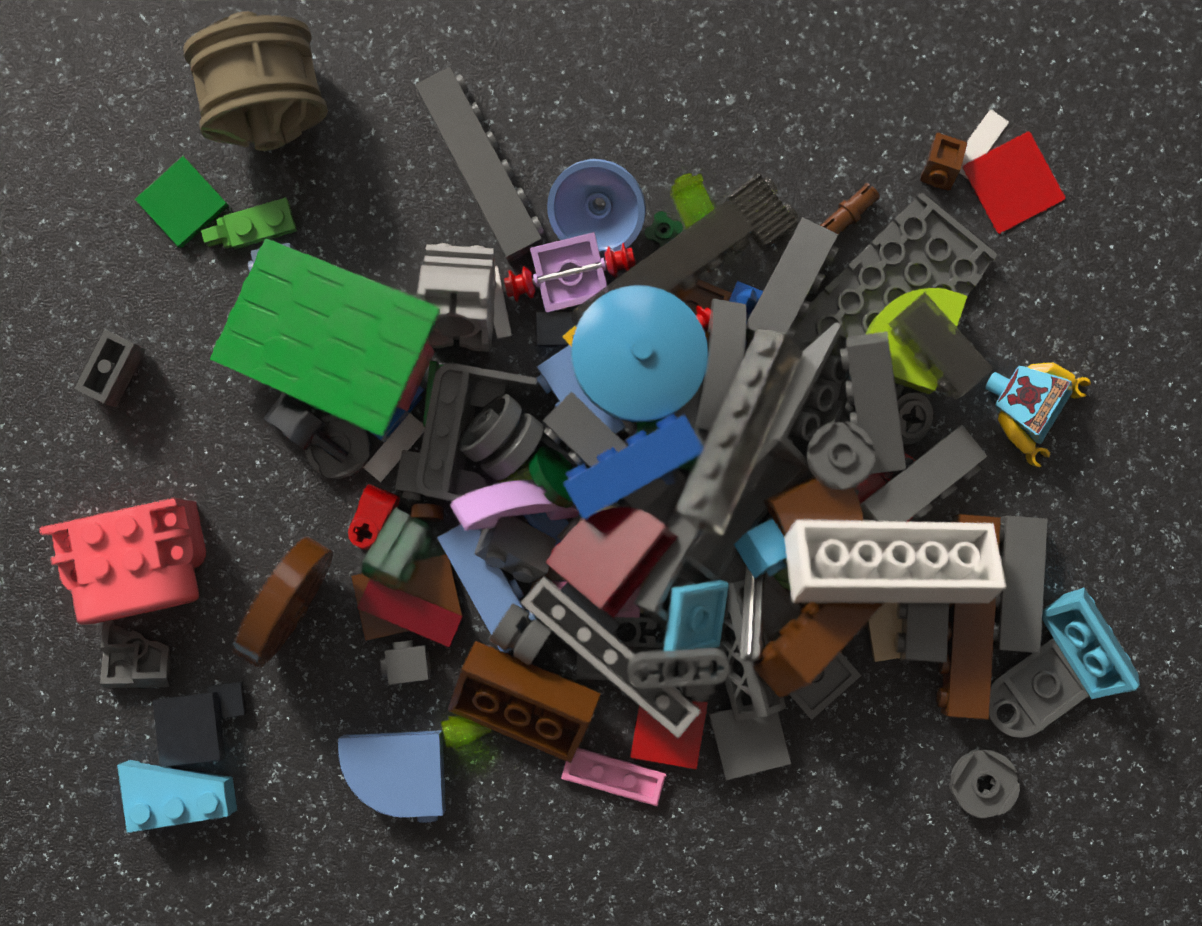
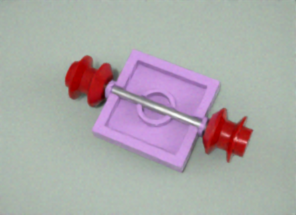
[504,232,636,312]

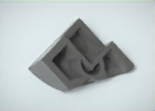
[100,620,171,688]

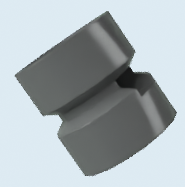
[489,603,552,666]

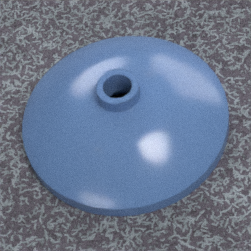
[547,159,646,257]

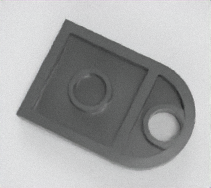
[988,637,1089,737]

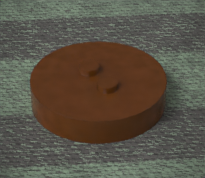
[233,536,333,669]

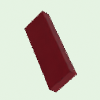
[357,577,463,647]

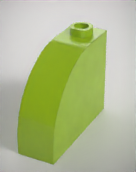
[866,288,967,394]

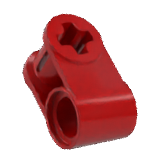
[348,484,400,550]

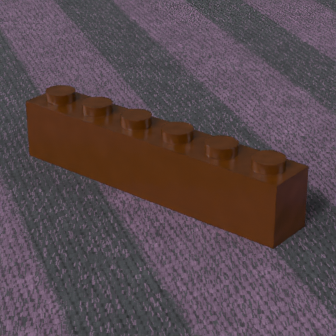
[937,514,1001,719]

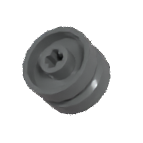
[459,394,543,481]

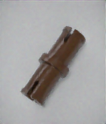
[820,183,880,235]

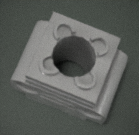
[418,243,496,352]

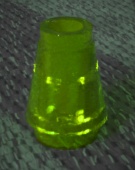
[441,716,492,749]

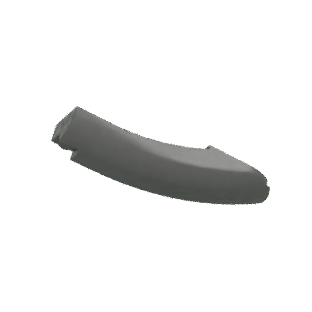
[634,323,851,628]

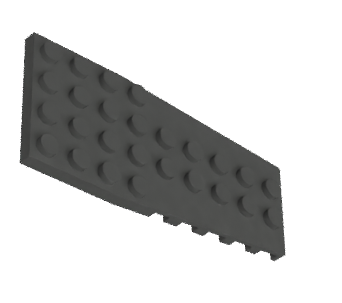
[737,193,997,423]

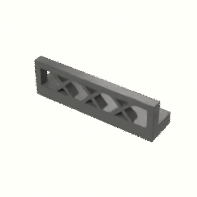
[716,579,786,721]

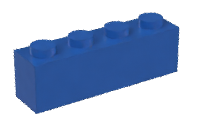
[563,413,705,519]

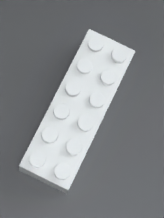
[784,520,1005,603]

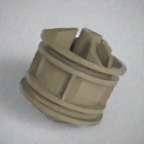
[183,12,328,151]

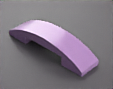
[451,480,580,530]

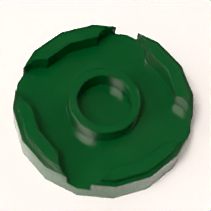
[528,446,575,509]

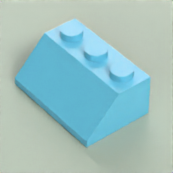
[1042,588,1139,699]

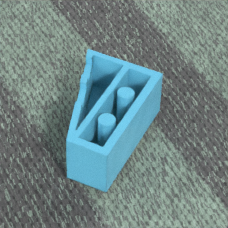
[118,760,237,833]

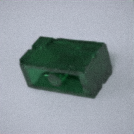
[361,508,431,591]

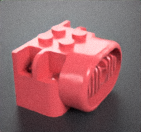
[40,498,206,625]

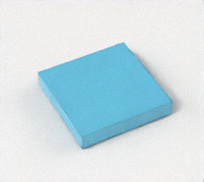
[664,580,729,651]

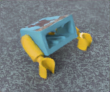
[986,363,1091,467]

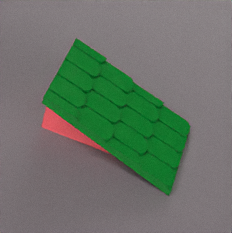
[210,238,441,436]

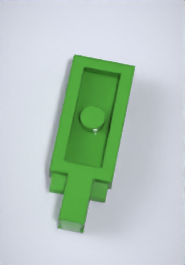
[201,198,297,249]

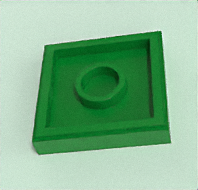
[135,156,229,248]

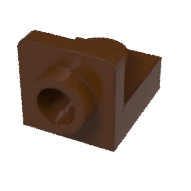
[920,132,968,191]

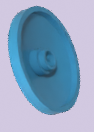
[571,286,708,422]

